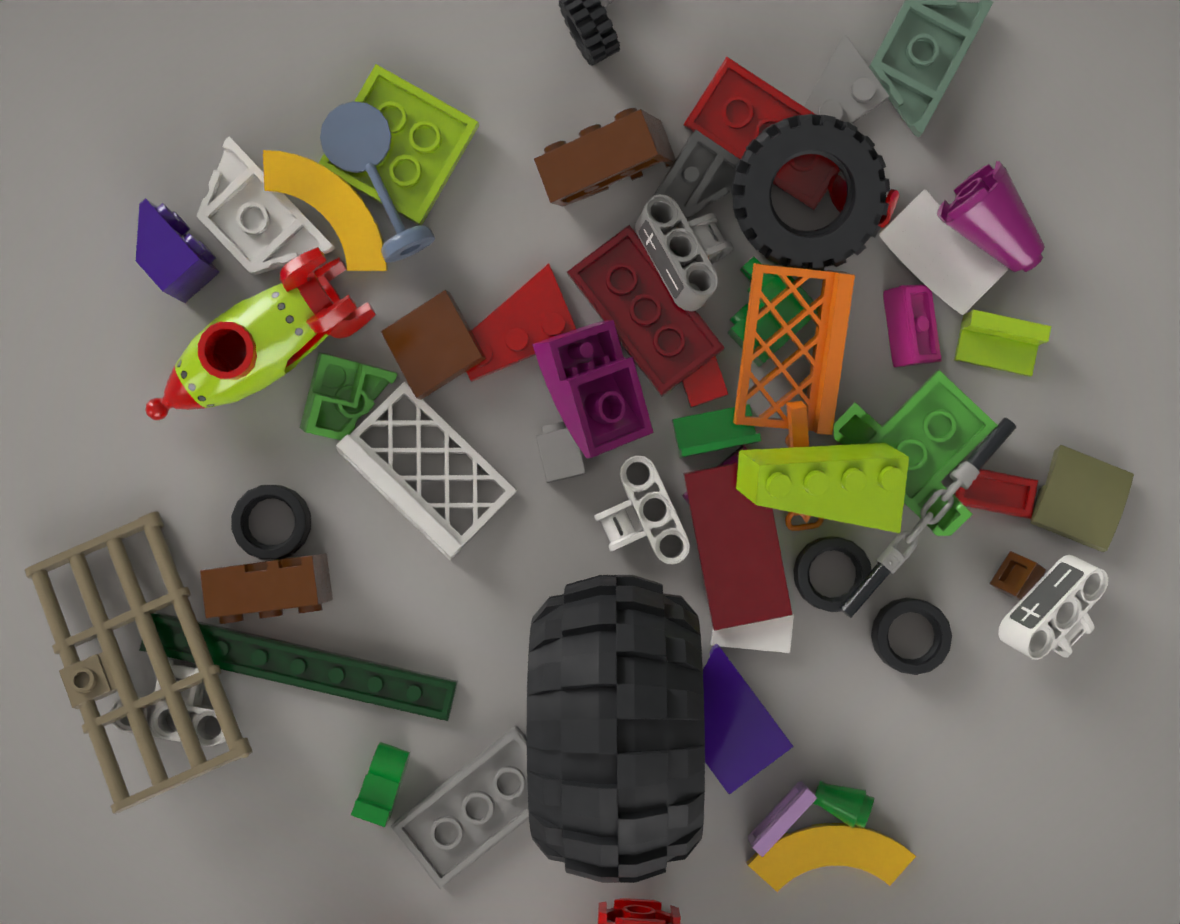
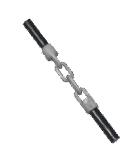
[839,418,1017,618]

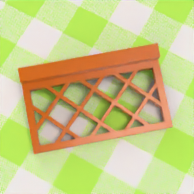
[733,263,855,435]

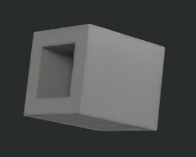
[536,422,586,483]

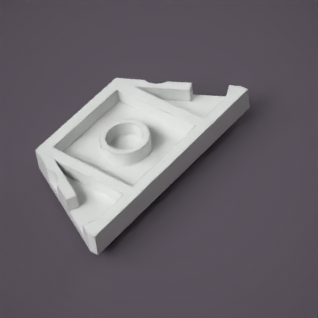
[197,136,335,276]

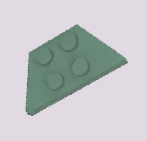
[869,0,994,137]

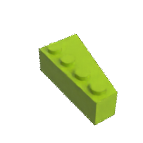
[736,443,909,533]

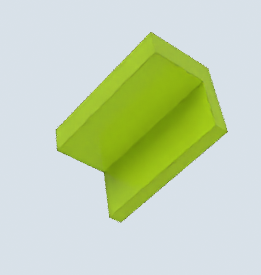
[954,309,1052,377]

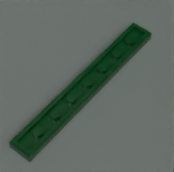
[139,612,458,721]

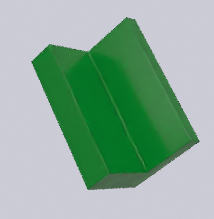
[672,404,762,458]

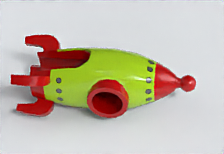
[145,247,376,420]

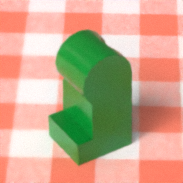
[351,742,410,827]

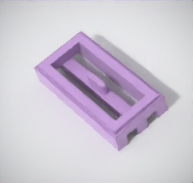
[748,781,817,857]

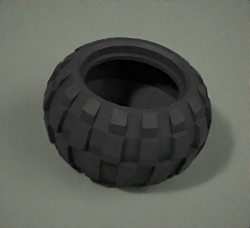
[526,575,705,883]

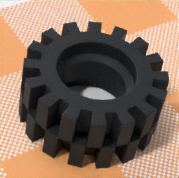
[559,0,620,66]

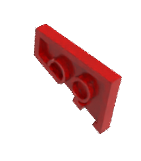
[466,263,576,382]

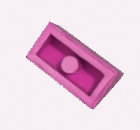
[883,285,942,367]

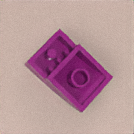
[532,320,654,458]

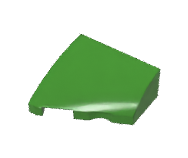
[299,352,397,440]

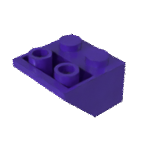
[135,198,220,303]

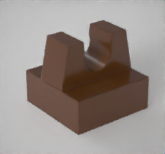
[989,551,1046,601]

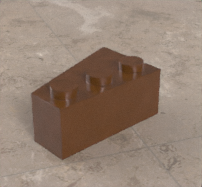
[534,108,676,207]
[200,553,333,624]

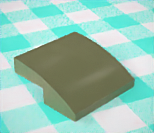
[1030,445,1134,553]

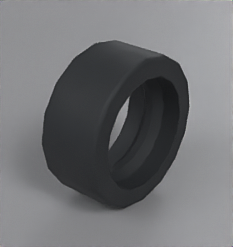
[231,485,311,560]
[793,536,872,612]
[871,597,952,675]

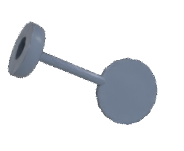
[320,101,435,263]

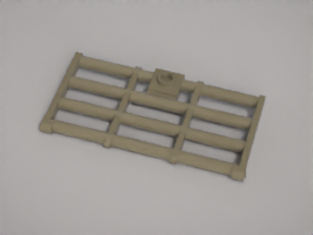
[24,511,253,814]

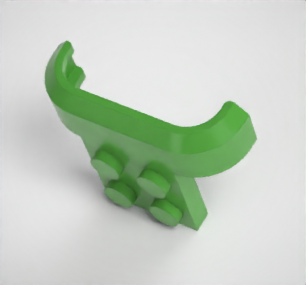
[834,369,998,536]

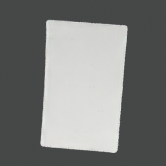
[879,189,1008,315]

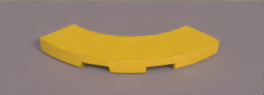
[263,150,388,271]
[746,823,916,892]

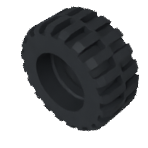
[731,114,890,271]

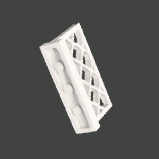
[336,382,517,560]

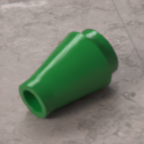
[812,781,875,828]

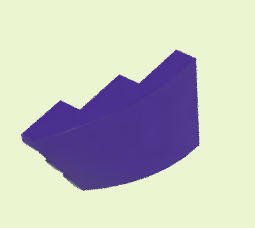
[703,644,794,795]

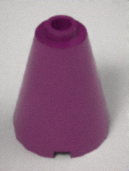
[937,161,1045,272]

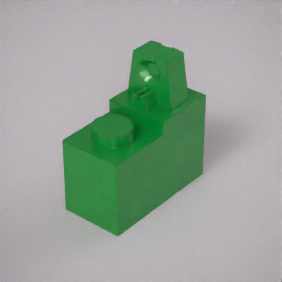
[728,256,819,367]

